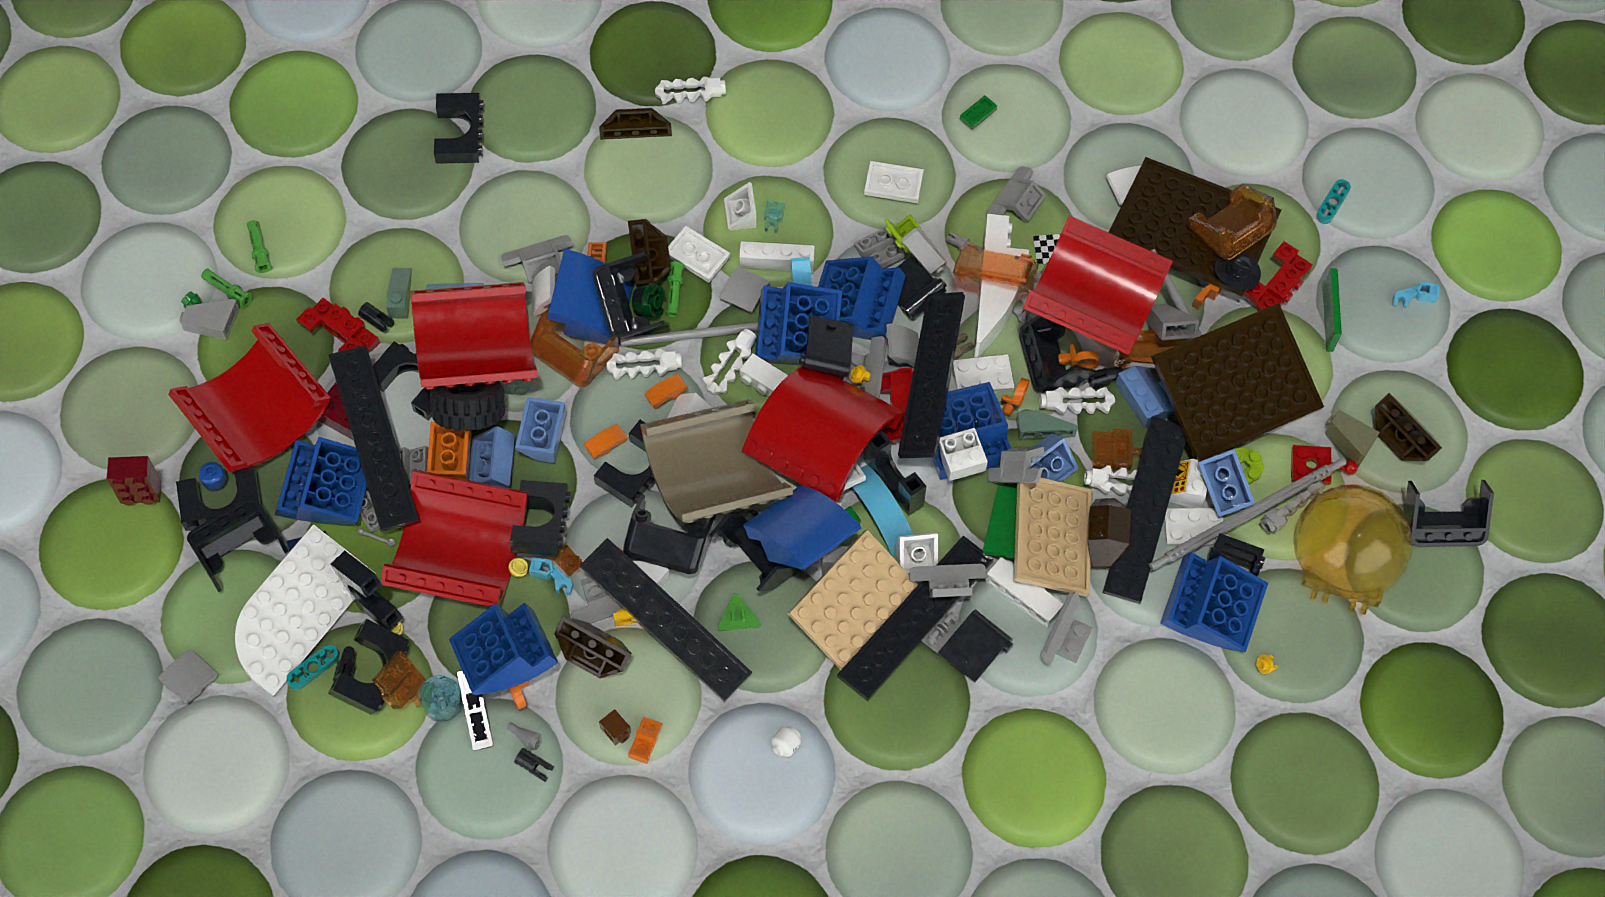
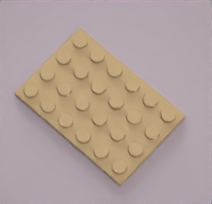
[1014,478,1092,597]
[787,530,918,670]

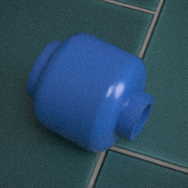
[199,462,226,491]

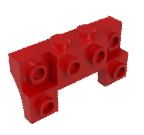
[1244,241,1313,311]
[296,298,380,352]
[880,367,913,444]

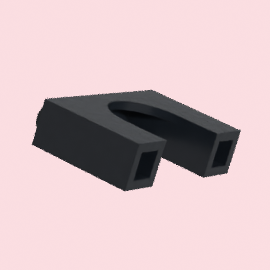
[434,93,484,164]
[373,341,432,421]
[593,419,655,508]
[863,429,927,516]
[176,466,262,531]
[510,480,571,556]
[330,550,403,630]
[328,619,409,715]

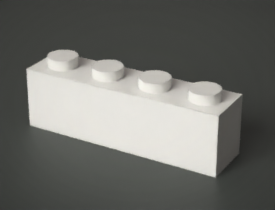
[740,241,815,273]
[740,353,788,396]
[985,557,1064,628]

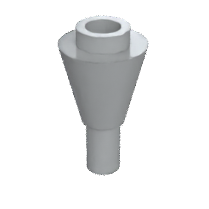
[507,722,541,751]

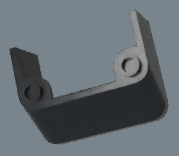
[593,252,670,339]
[1019,315,1096,393]
[1405,480,1494,547]
[623,494,716,574]
[187,498,288,592]
[709,510,799,592]

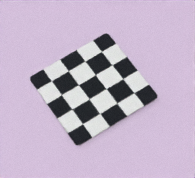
[1033,234,1061,264]

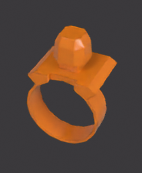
[1058,344,1099,369]
[1001,378,1030,416]
[509,681,529,710]

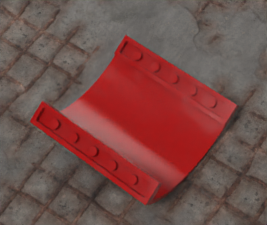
[1023,215,1173,355]
[410,282,538,389]
[168,323,331,472]
[741,366,905,502]
[381,470,529,607]

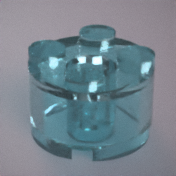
[419,675,463,722]

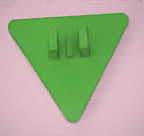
[717,593,761,631]

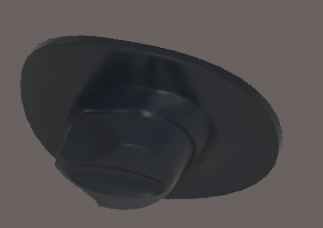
[1214,252,1261,290]

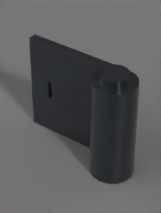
[897,255,947,320]
[799,315,854,377]
[938,609,1014,683]

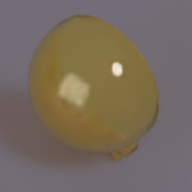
[1293,484,1413,615]

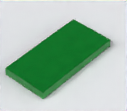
[1323,268,1342,352]
[983,485,1017,560]

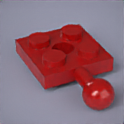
[1291,445,1358,485]

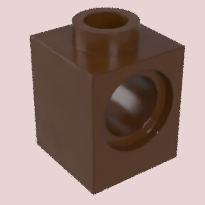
[599,709,631,746]

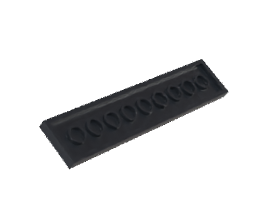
[898,292,965,459]
[328,345,419,532]
[1102,416,1186,604]
[837,535,994,701]
[580,538,752,702]

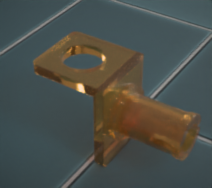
[545,544,582,576]

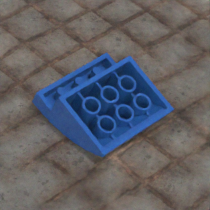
[547,248,634,347]
[818,256,906,338]
[755,282,842,365]
[932,382,1011,480]
[274,437,367,524]
[744,485,861,570]
[1160,552,1268,652]
[449,602,558,695]

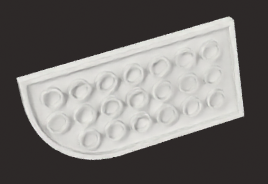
[235,524,376,697]

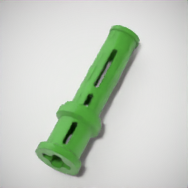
[247,220,272,273]
[666,261,685,317]
[201,268,253,308]

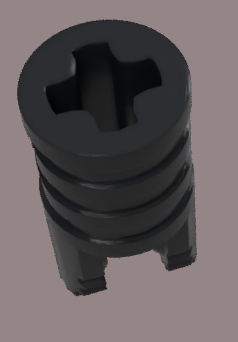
[358,302,395,332]
[1087,366,1124,388]
[333,646,355,681]
[514,747,554,782]

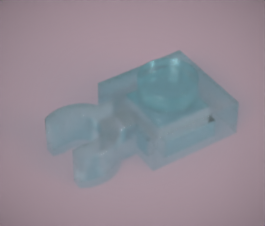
[764,201,785,233]

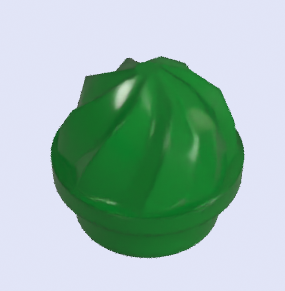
[181,291,201,309]

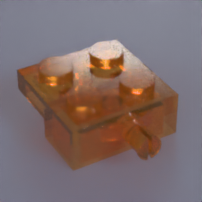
[1092,429,1143,471]
[372,651,426,709]

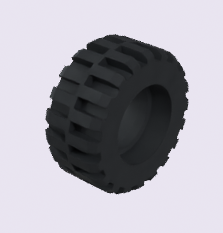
[430,381,505,431]

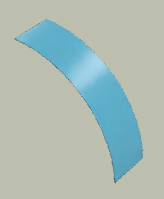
[852,465,913,556]

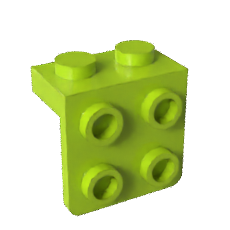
[884,214,932,256]

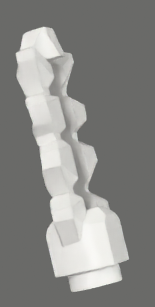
[655,77,726,104]
[703,329,757,395]
[607,349,682,380]
[1039,387,1115,415]
[1084,465,1137,495]

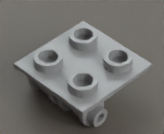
[922,612,961,664]

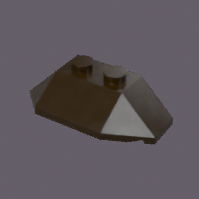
[599,108,672,140]
[628,219,671,286]
[1375,393,1442,461]
[1088,498,1132,569]
[554,616,632,678]

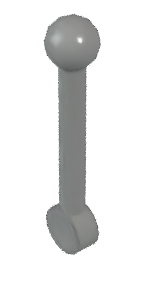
[357,528,395,547]

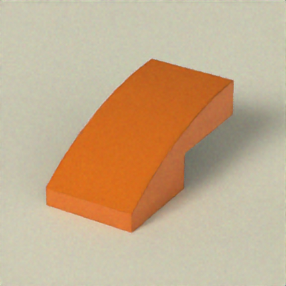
[1192,284,1222,310]
[644,374,688,409]
[583,424,628,459]
[628,717,662,764]

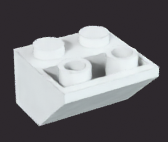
[939,428,988,481]

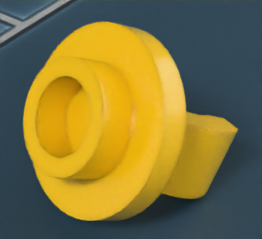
[850,365,871,384]
[1256,654,1278,674]

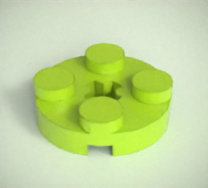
[1234,448,1264,485]

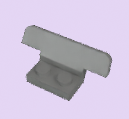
[986,167,1047,222]
[501,235,573,282]
[841,336,887,398]
[988,447,1045,483]
[910,564,988,597]
[571,577,624,624]
[1042,592,1092,665]

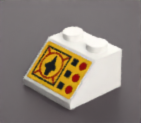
[1170,459,1207,506]

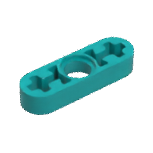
[1316,179,1351,224]
[287,645,339,690]

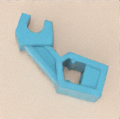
[1392,281,1440,307]
[529,557,573,596]

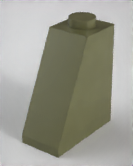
[1326,410,1380,468]

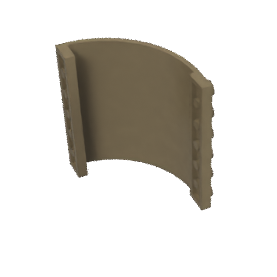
[641,399,793,523]

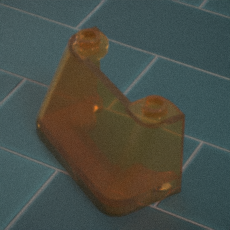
[1189,183,1277,260]

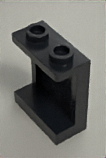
[1208,533,1266,576]

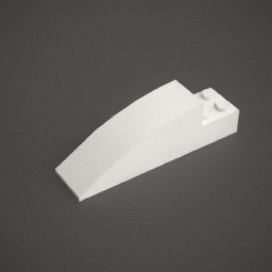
[974,214,1029,358]

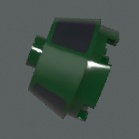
[631,282,666,319]

